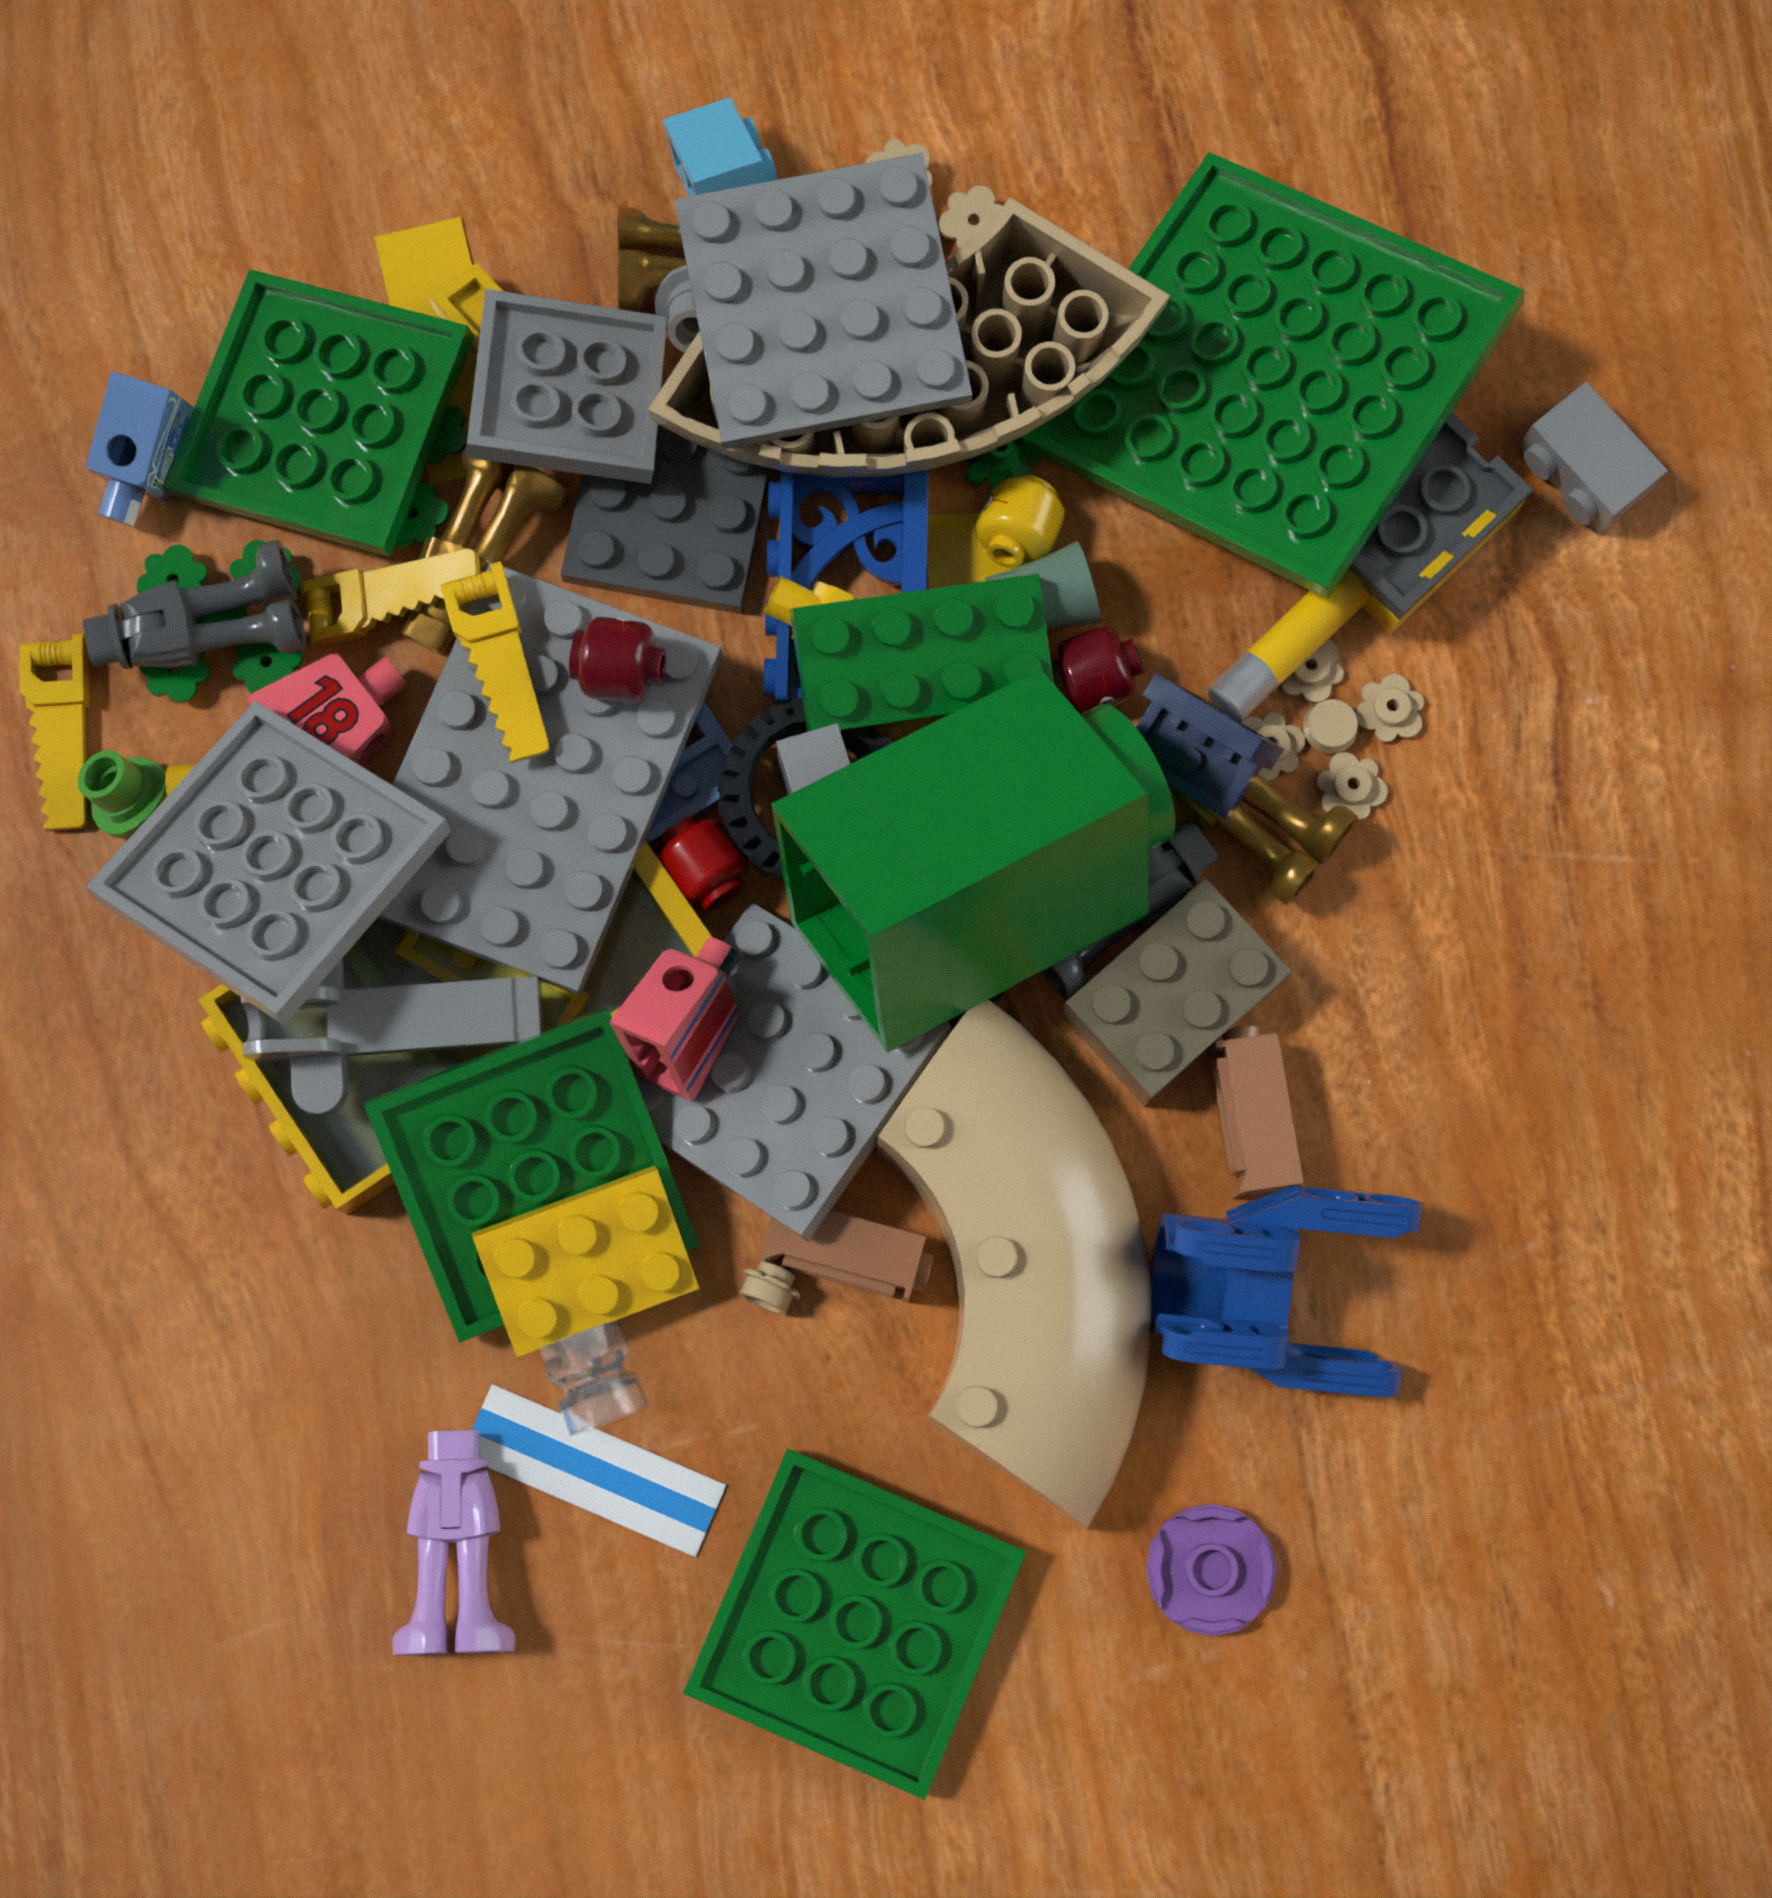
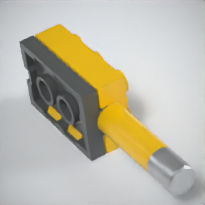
[1208,412,1533,722]

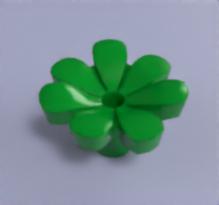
[965,440,1041,494]

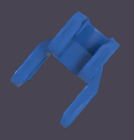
[1150,1185,1423,1397]

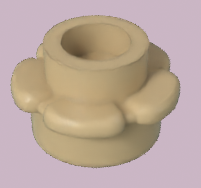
[739,1261,801,1315]

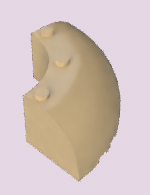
[648,198,1170,478]
[876,999,1151,1530]

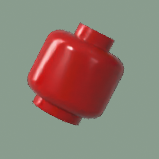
[657,817,748,913]

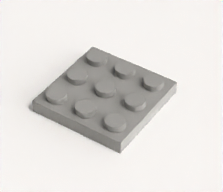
[465,289,667,484]

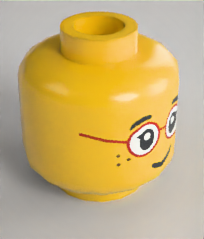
[976,475,1065,568]

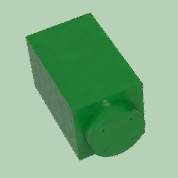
[771,669,1176,1053]

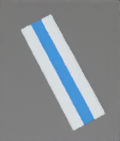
[472,1384,726,1557]

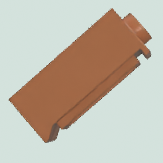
[1208,1026,1304,1199]
[760,1210,934,1303]

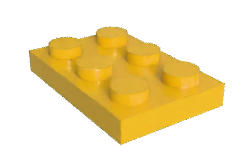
[472,1165,700,1358]

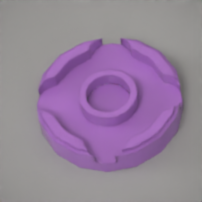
[1145,1504,1277,1636]

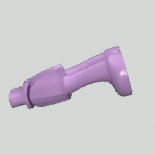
[392,1430,516,1656]

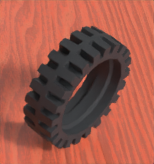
[717,698,893,883]

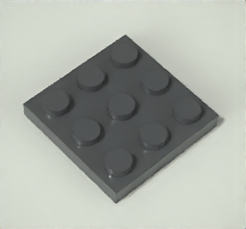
[560,424,771,614]

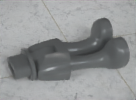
[83,540,306,669]
[1040,820,1218,1001]

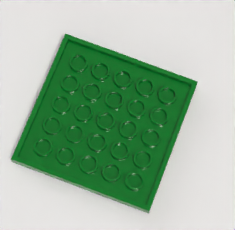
[1016,152,1524,599]

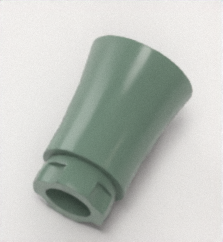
[985,541,1101,631]

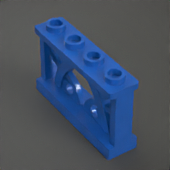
[764,470,929,705]

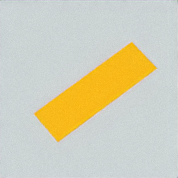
[374,217,515,484]

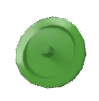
[78,750,167,838]

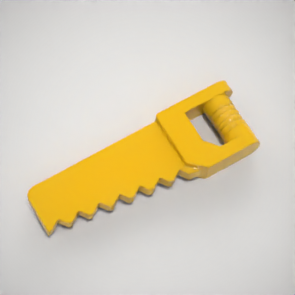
[300,549,481,646]
[440,561,550,764]
[19,633,90,831]

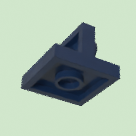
[1136,673,1284,820]

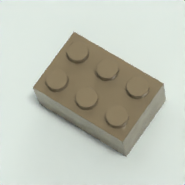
[1060,878,1292,1107]

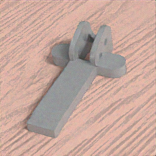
[241,959,543,1116]

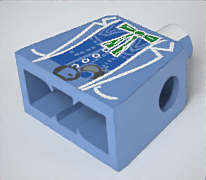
[87,371,194,527]

